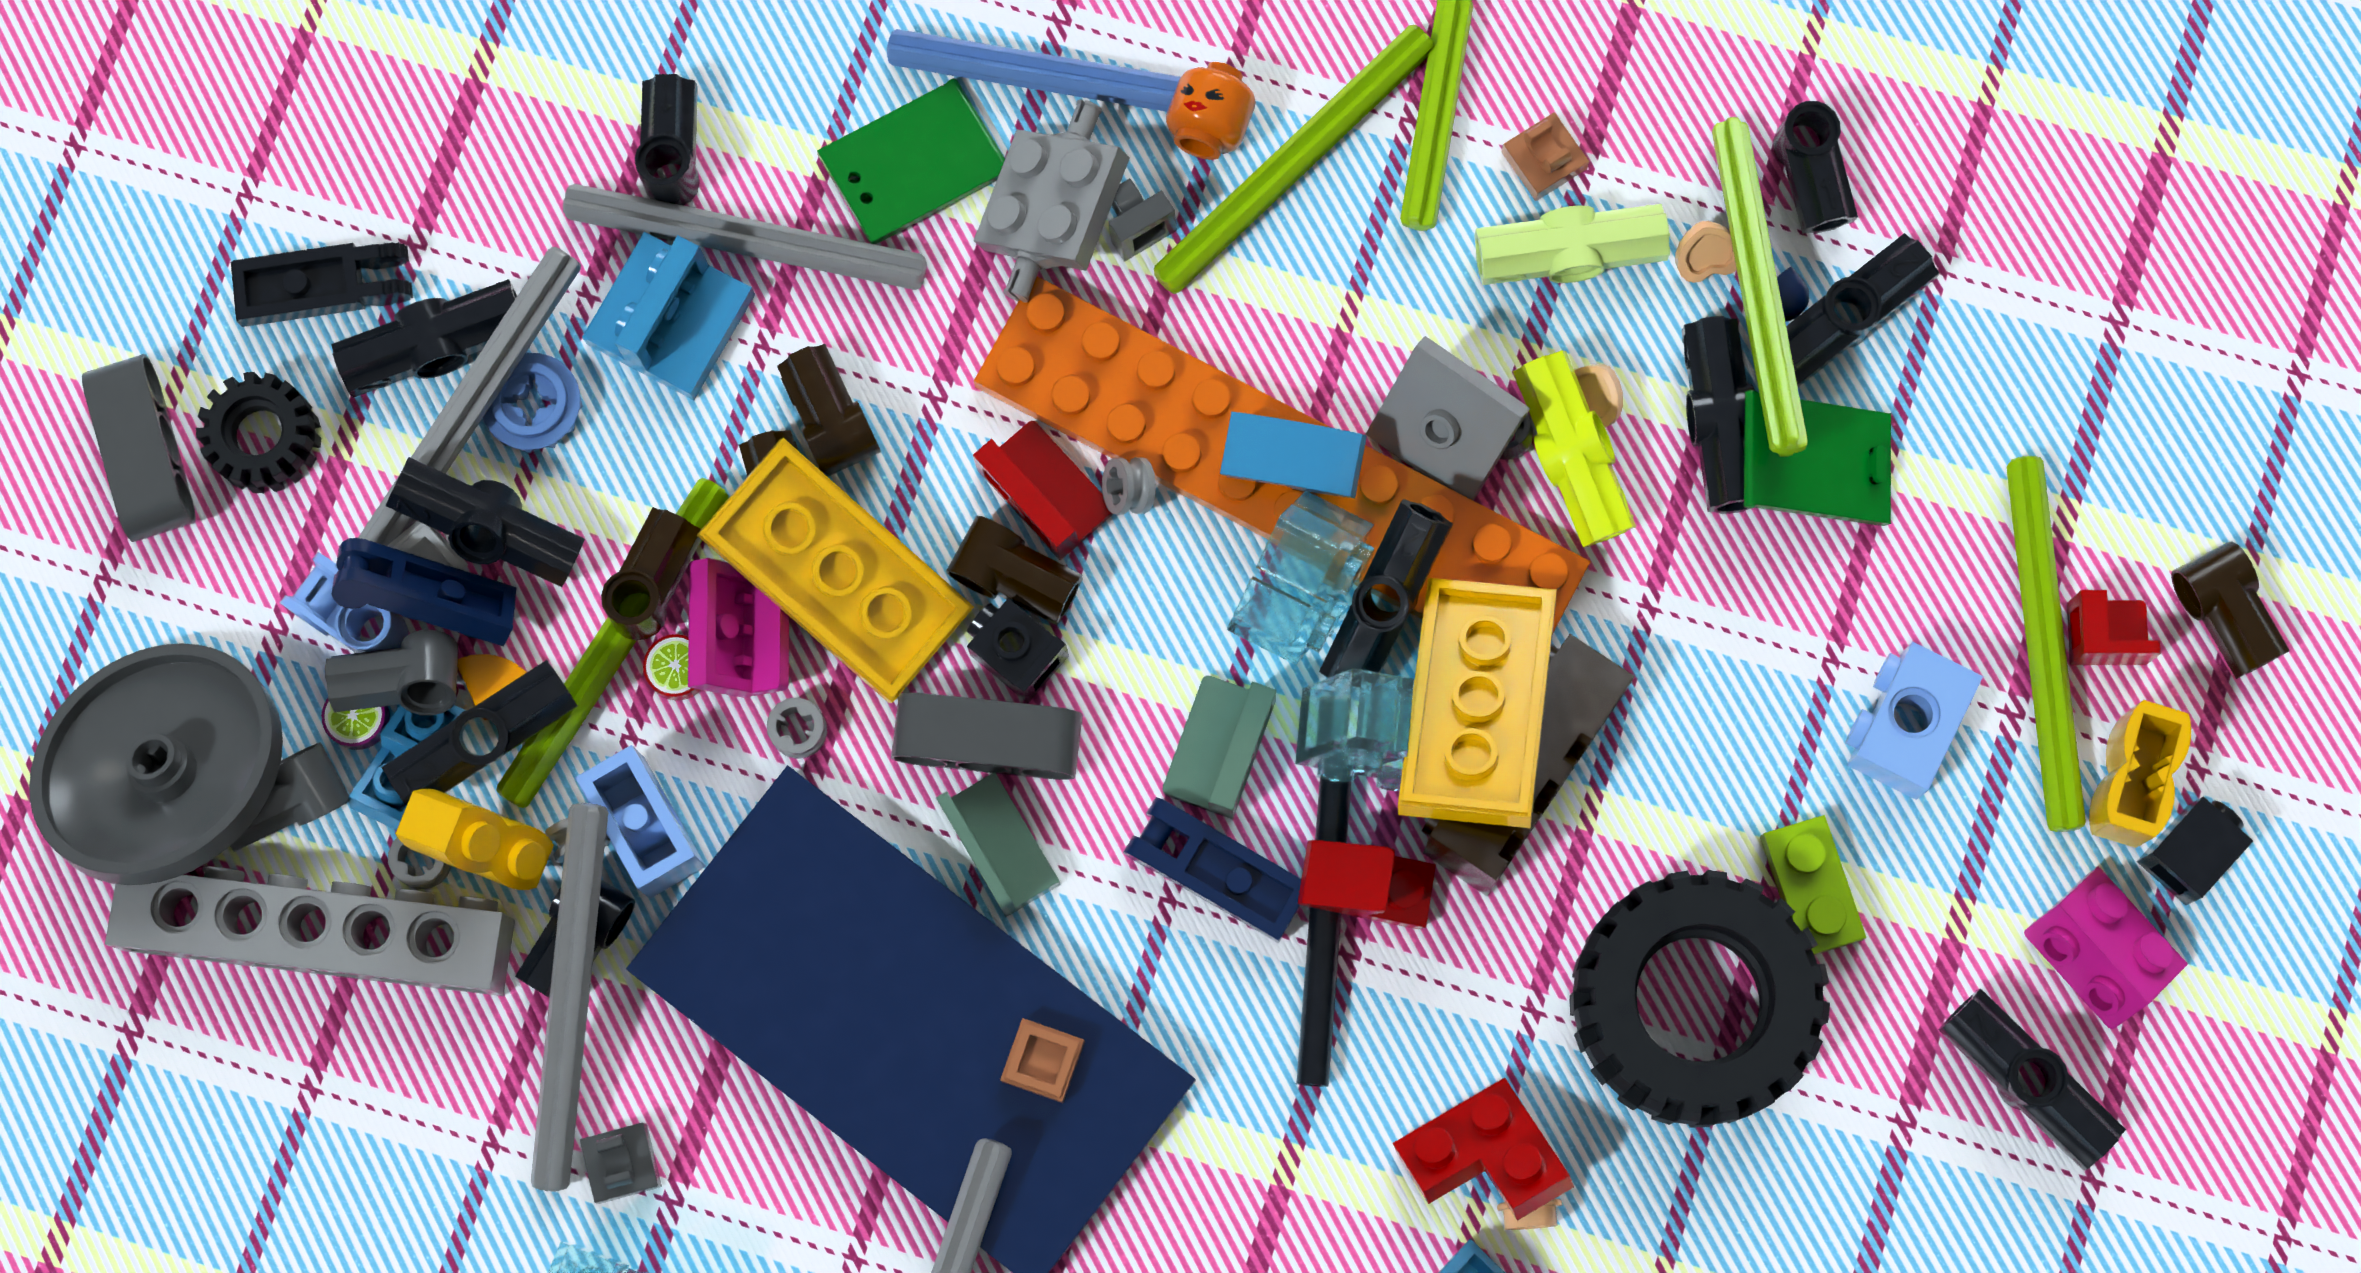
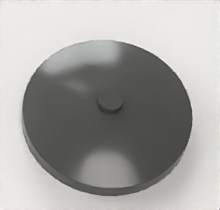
[29,643,283,885]

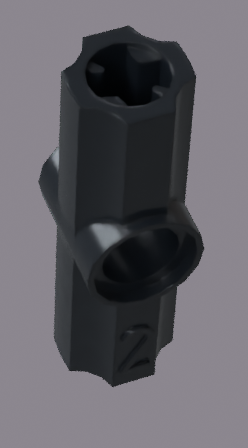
[1786,233,1939,388]
[331,279,517,398]
[1682,316,1754,514]
[385,457,585,587]
[1319,499,1453,696]
[382,660,578,805]
[1938,988,2126,1171]

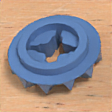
[483,353,583,454]

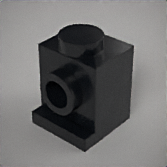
[967,598,1069,703]

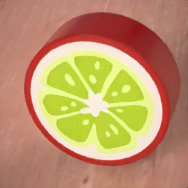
[643,634,701,701]

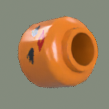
[1166,62,1256,160]

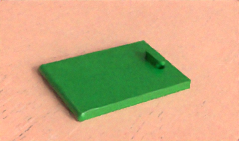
[817,78,1005,245]
[1744,390,1891,526]

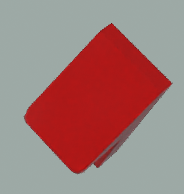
[1297,840,1436,929]

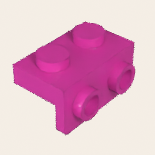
[688,558,789,698]
[2024,866,2188,1029]

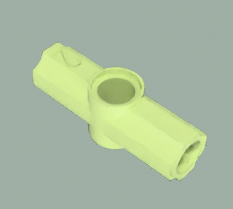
[1474,204,1670,285]

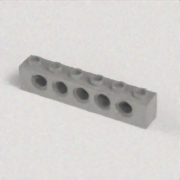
[105,866,515,996]

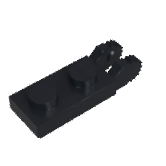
[230,242,413,327]

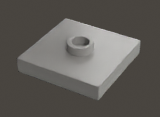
[1365,336,1530,500]

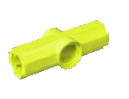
[1513,350,1636,547]

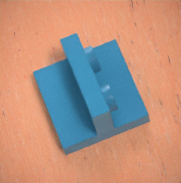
[582,232,755,400]

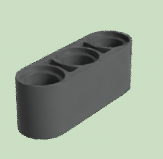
[81,354,196,542]
[891,693,1083,780]

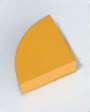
[458,654,527,720]

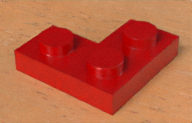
[1392,1078,1574,1221]

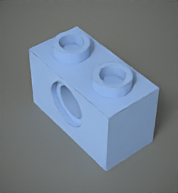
[1845,641,1983,800]
[575,745,706,899]

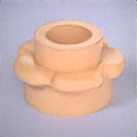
[1497,1199,1562,1230]

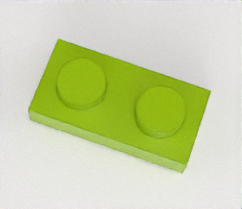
[1760,815,1867,955]

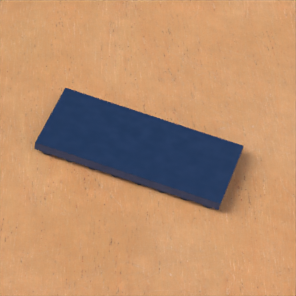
[626,765,1196,1273]

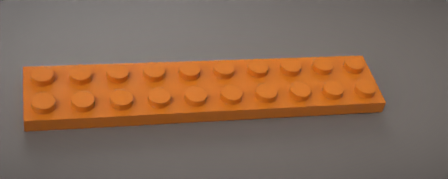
[974,276,1591,635]

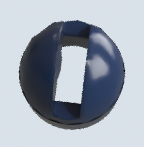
[1777,266,1809,322]

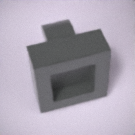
[1108,178,1177,262]
[579,1122,662,1204]

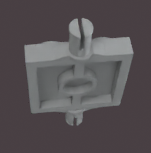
[973,99,1130,303]

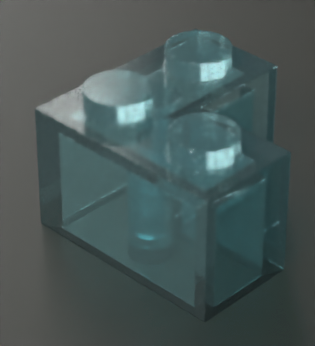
[1295,668,1414,791]

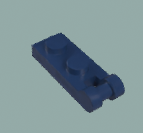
[331,538,517,647]
[1123,797,1301,943]

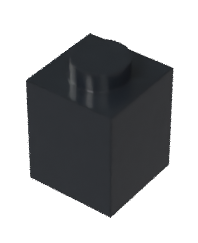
[2136,796,2253,905]

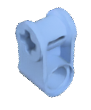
[280,552,408,653]

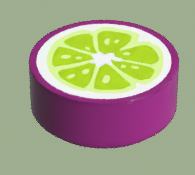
[321,698,390,750]

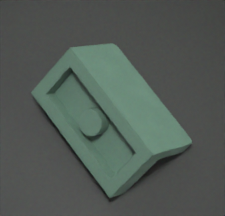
[1162,675,1276,820]
[936,772,1061,917]

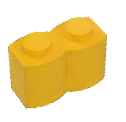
[2089,700,2191,848]
[395,789,554,890]

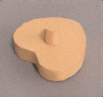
[1675,221,1737,283]
[1574,364,1623,427]

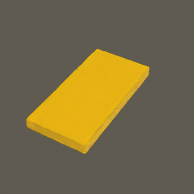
[697,438,974,703]
[1398,578,1557,828]

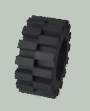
[196,372,322,494]

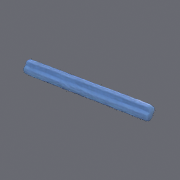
[887,29,1181,112]

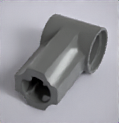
[325,630,458,715]
[230,742,350,852]

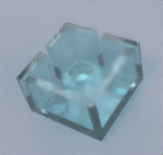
[1226,491,1375,665]

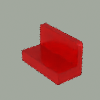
[973,421,1113,561]

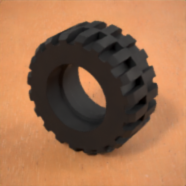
[1569,870,1830,1128]

